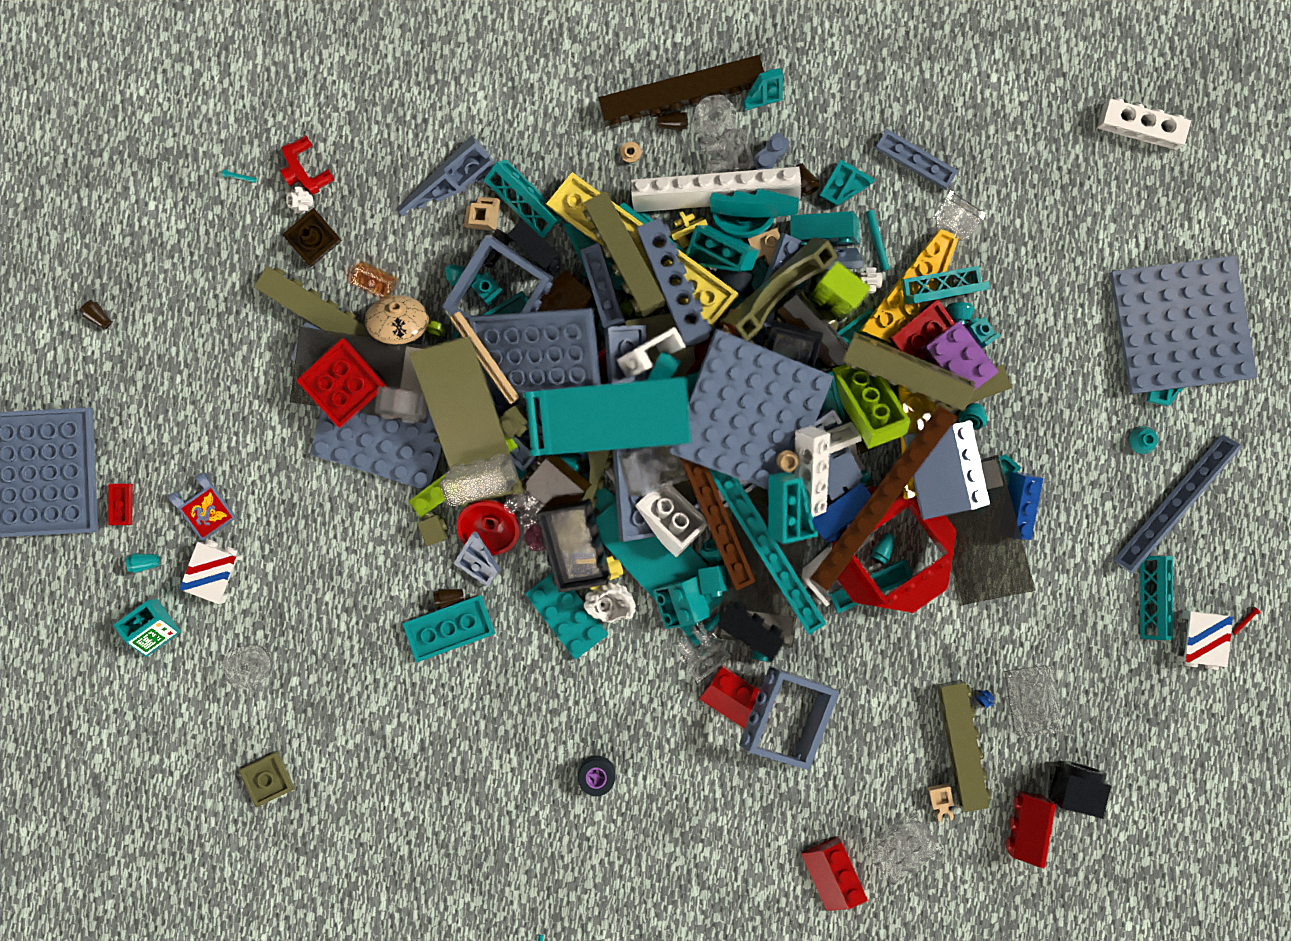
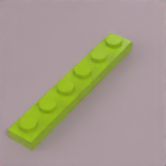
[409,434,518,518]

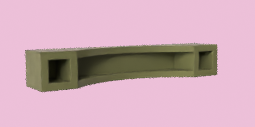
[723,237,838,341]
[555,450,612,553]

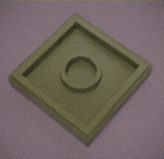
[238,751,295,808]

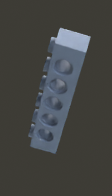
[637,218,711,348]

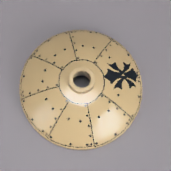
[365,295,429,344]

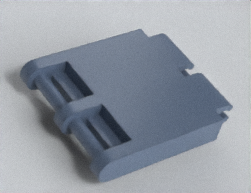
[827,447,863,501]

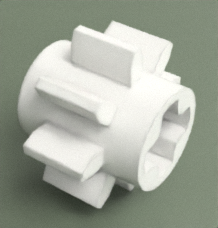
[286,187,313,213]
[859,267,882,293]

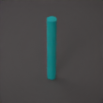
[866,210,890,272]

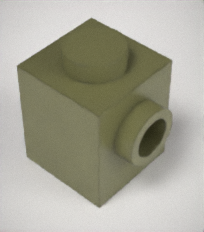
[499,404,528,439]
[417,513,449,547]

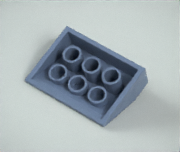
[903,421,990,520]

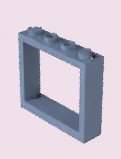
[442,235,554,326]
[739,666,840,770]

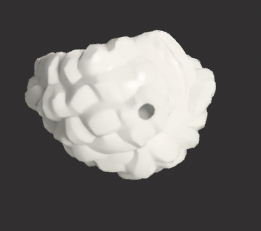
[584,582,636,623]

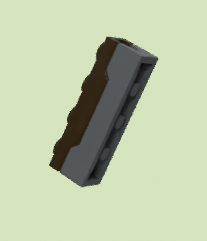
[777,289,848,371]

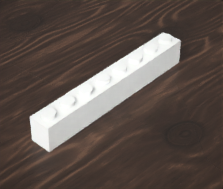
[631,167,801,212]

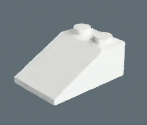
[636,478,708,557]

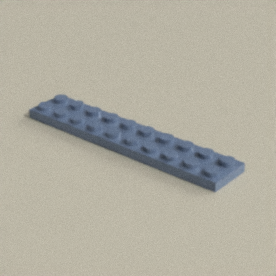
[604,325,656,541]

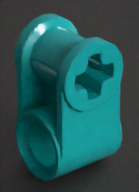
[647,351,682,381]

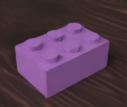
[920,321,998,391]

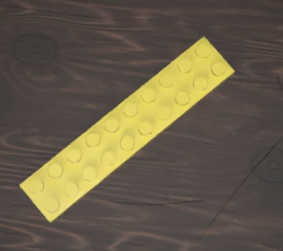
[546,172,738,328]

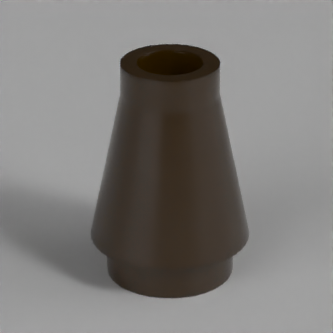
[657,110,688,131]
[795,163,820,196]
[79,300,113,330]
[433,588,464,609]

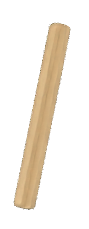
[450,312,519,404]

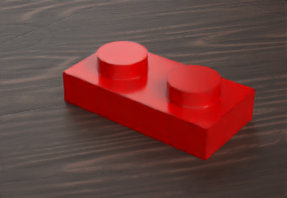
[108,484,133,525]

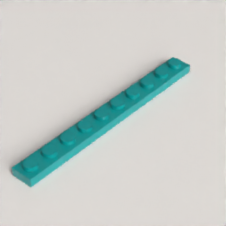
[708,467,827,635]

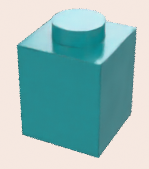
[698,565,729,597]

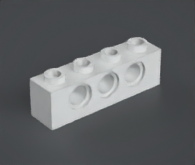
[1097,98,1191,150]
[794,426,830,517]

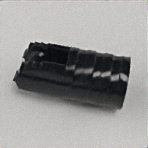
[484,228,510,268]

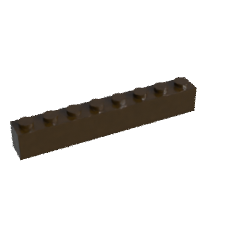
[598,55,764,128]

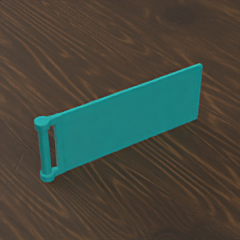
[523,377,691,456]
[596,501,742,646]

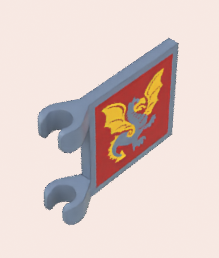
[168,473,237,541]

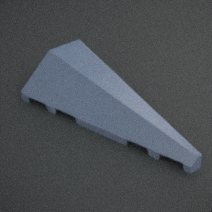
[398,135,499,216]

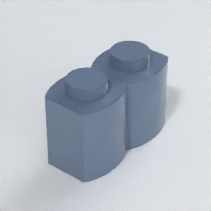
[750,132,790,170]

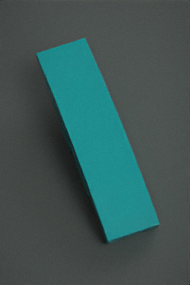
[710,189,799,218]

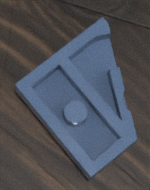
[454,531,500,587]

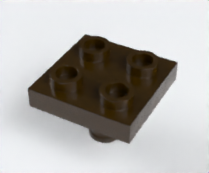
[282,208,342,267]

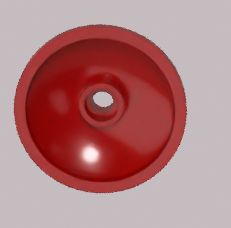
[457,500,520,555]

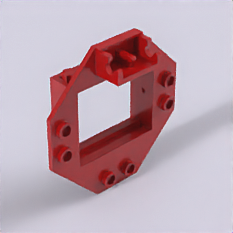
[832,486,956,613]

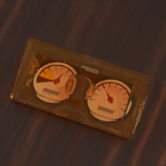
[351,261,399,298]

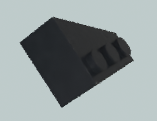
[717,601,785,663]

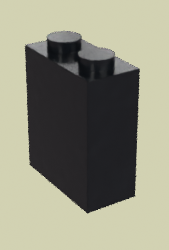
[507,219,561,276]

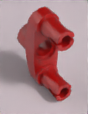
[279,135,335,196]

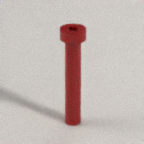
[1231,607,1261,635]

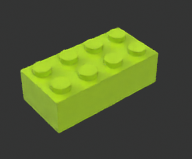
[809,261,871,321]
[832,364,911,449]

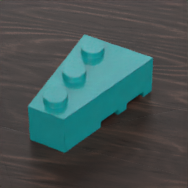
[790,211,860,247]
[685,225,760,271]
[768,472,818,544]

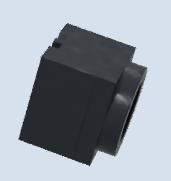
[1048,761,1112,819]

